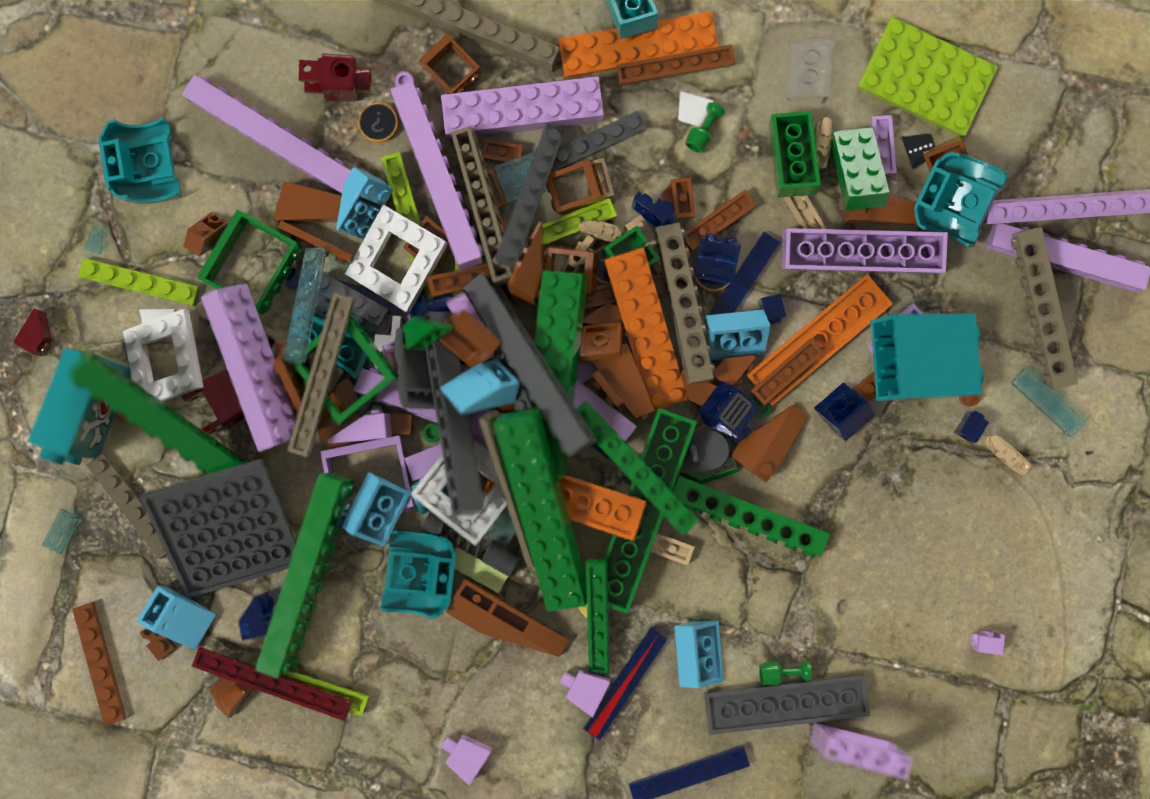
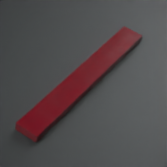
[191,647,352,721]

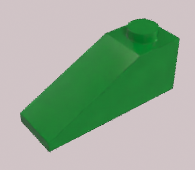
[403,317,452,349]

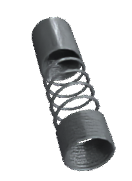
[422,512,521,577]

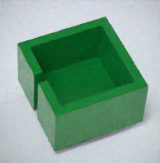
[601,226,660,266]

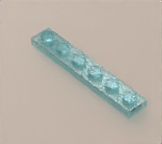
[283,247,327,363]

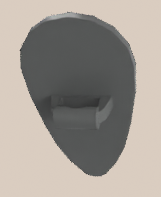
[679,431,729,474]

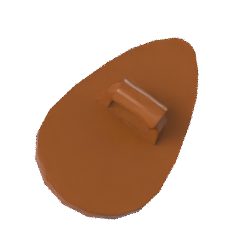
[318,379,359,449]

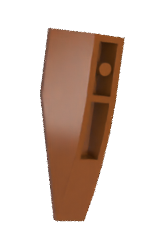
[446,577,570,657]

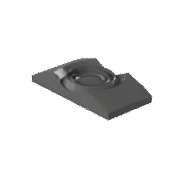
[394,328,435,410]

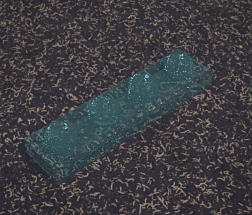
[1010,368,1085,437]

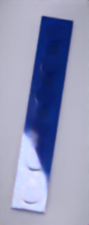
[628,745,750,799]

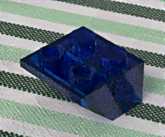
[238,591,274,641]

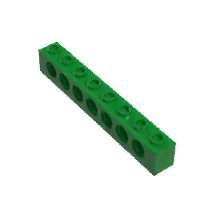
[576,401,700,536]
[672,476,830,558]

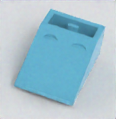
[336,167,394,240]
[441,360,519,414]
[136,584,216,650]

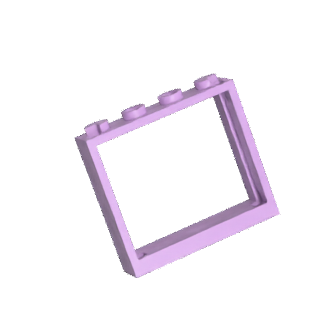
[320,435,416,513]
[810,722,912,779]

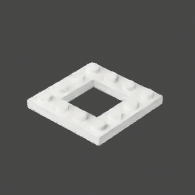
[345,205,448,313]
[123,309,204,401]
[410,440,507,545]

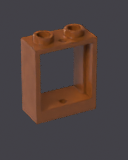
[419,34,481,94]
[545,159,606,215]
[544,247,599,293]
[438,309,501,368]

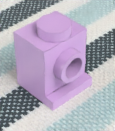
[970,631,1005,655]

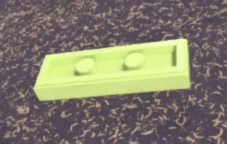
[454,546,508,593]

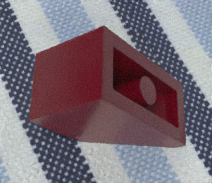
[13,308,52,357]

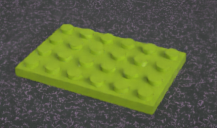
[857,16,998,138]

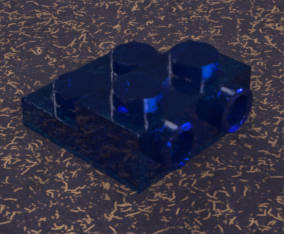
[631,192,677,227]
[694,233,741,285]

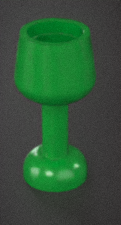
[685,102,725,153]
[759,661,812,686]

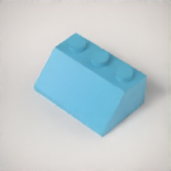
[704,310,770,361]
[341,472,411,547]
[675,620,724,688]

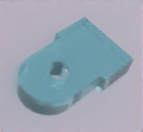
[84,228,104,254]

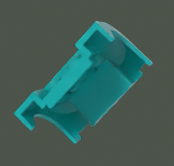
[99,118,182,204]
[914,152,1010,247]
[380,530,456,619]

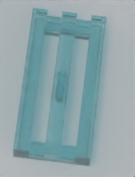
[41,509,81,554]

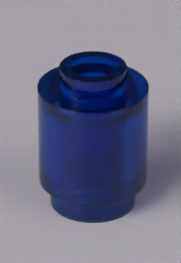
[428,293,454,314]

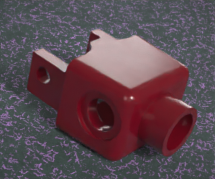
[298,53,371,102]
[181,369,245,435]

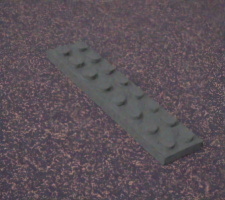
[704,674,870,735]

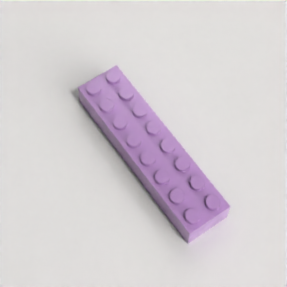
[441,76,603,140]
[781,228,948,274]
[201,284,297,452]

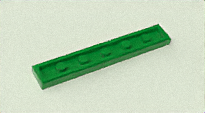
[586,559,610,674]

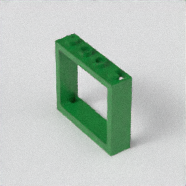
[197,209,303,315]
[290,315,398,424]

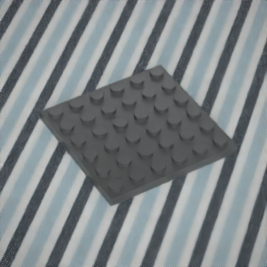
[140,459,297,598]

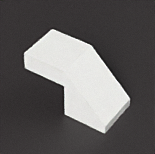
[374,316,403,355]

